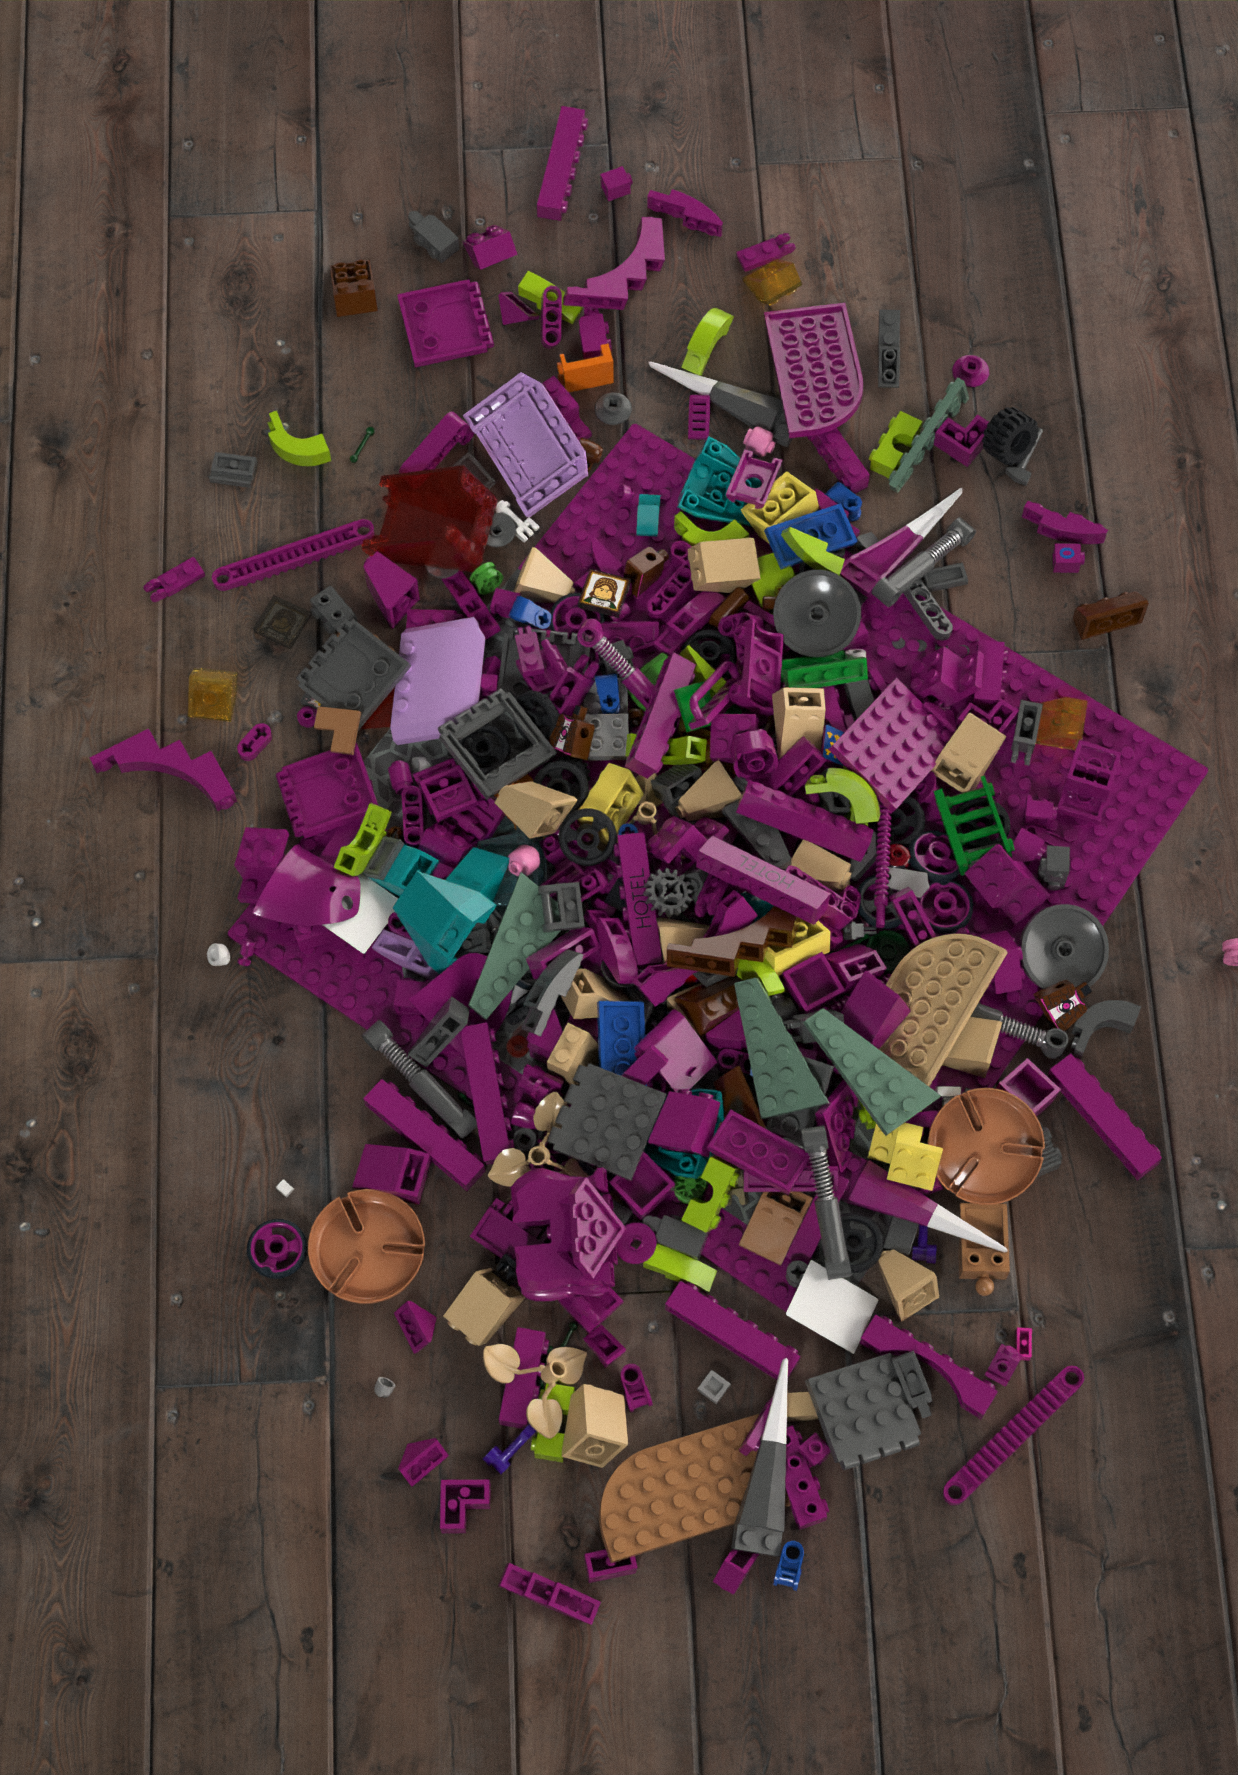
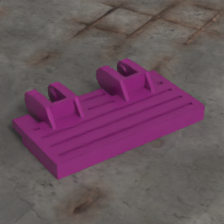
[470,1198,548,1259]

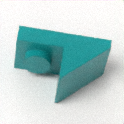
[636,494,661,537]

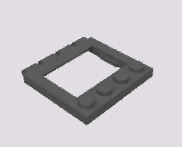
[438,689,557,800]

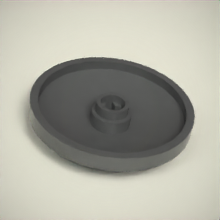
[773,570,861,658]
[1019,904,1109,989]

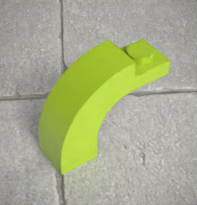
[681,308,734,376]
[267,410,331,466]
[674,511,749,547]
[625,733,707,765]
[805,768,881,824]
[334,803,392,876]

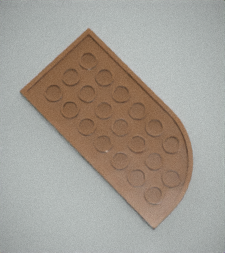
[599,1414,790,1563]

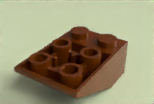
[330,259,378,317]

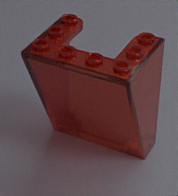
[361,465,498,572]

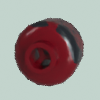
[888,844,911,870]

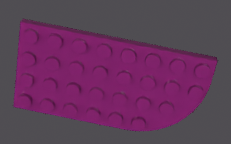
[764,303,863,438]

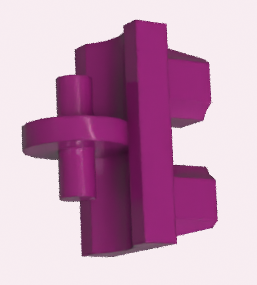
[518,1064,564,1098]

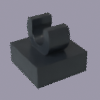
[492,1253,517,1286]

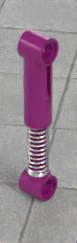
[577,619,683,733]

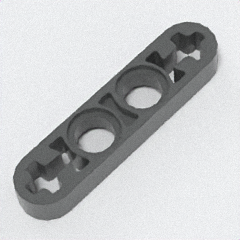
[904,579,953,641]

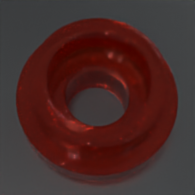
[507,1036,529,1058]

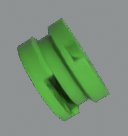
[470,562,504,595]
[674,1174,706,1204]

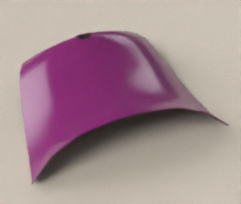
[252,844,361,926]
[408,953,512,1059]

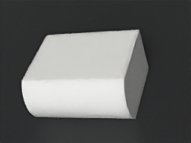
[276,1180,294,1198]

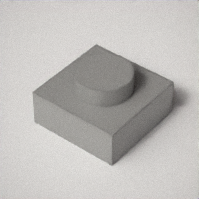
[697,1370,731,1405]

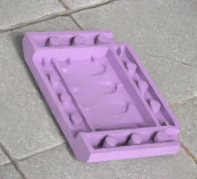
[463,372,588,517]
[390,617,485,745]

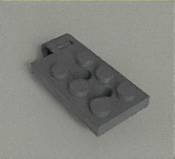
[765,1056,834,1150]

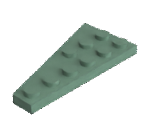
[888,377,969,493]
[468,872,561,1020]
[734,978,830,1119]
[803,1008,941,1136]

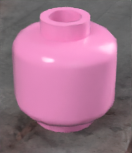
[743,426,776,458]
[508,844,540,876]

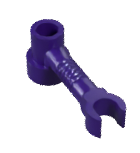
[912,1224,937,1264]
[483,1424,536,1474]

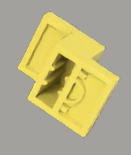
[868,1123,943,1191]

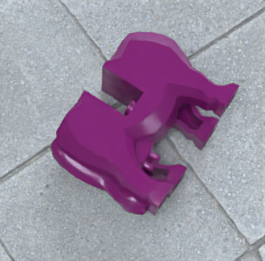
[511,1167,618,1301]

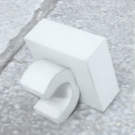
[935,1086,961,1106]

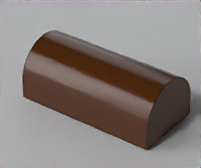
[709,587,750,630]

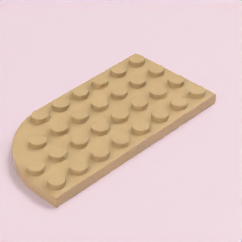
[879,934,1008,1087]

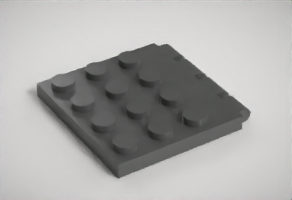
[296,618,412,731]
[498,627,591,716]
[546,1063,667,1181]
[805,1353,921,1470]

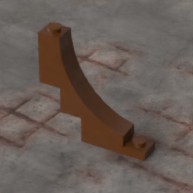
[667,906,801,977]

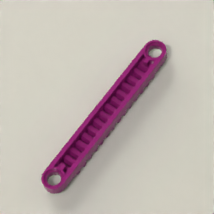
[212,519,375,591]
[942,1366,1084,1506]

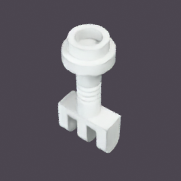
[494,500,539,543]

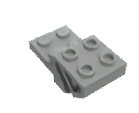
[584,678,629,761]

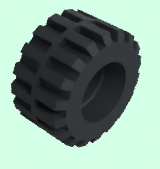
[982,407,1039,466]

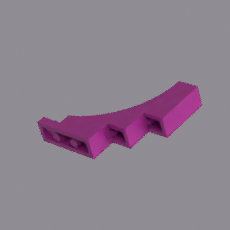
[563,217,665,310]
[90,728,237,811]

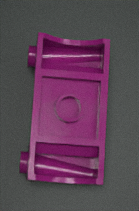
[729,618,784,718]

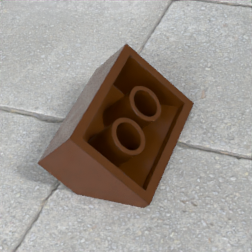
[1073,592,1149,640]
[674,975,744,1035]
[713,1066,766,1129]

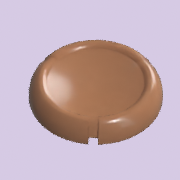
[928,1088,1045,1205]
[308,1189,425,1304]

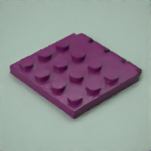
[397,279,494,367]
[276,742,379,839]

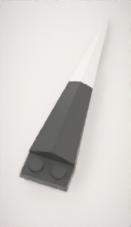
[649,362,793,447]
[731,1358,788,1557]

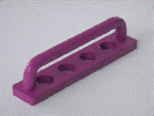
[688,661,743,730]

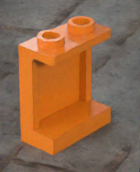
[557,344,614,393]

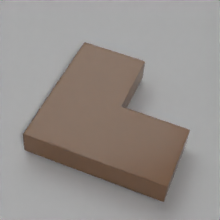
[314,707,361,755]

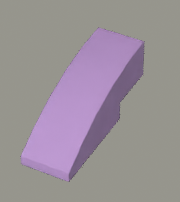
[372,929,439,980]

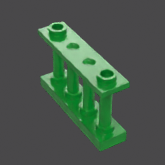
[781,650,868,688]
[933,775,1015,876]

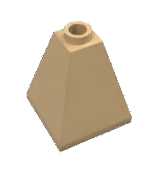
[513,547,575,603]
[676,760,741,821]
[656,917,710,964]
[878,1249,939,1322]

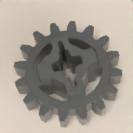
[643,868,693,918]

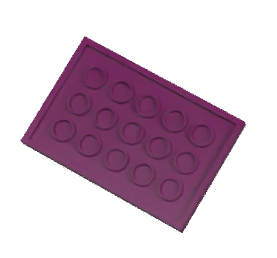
[828,678,953,813]

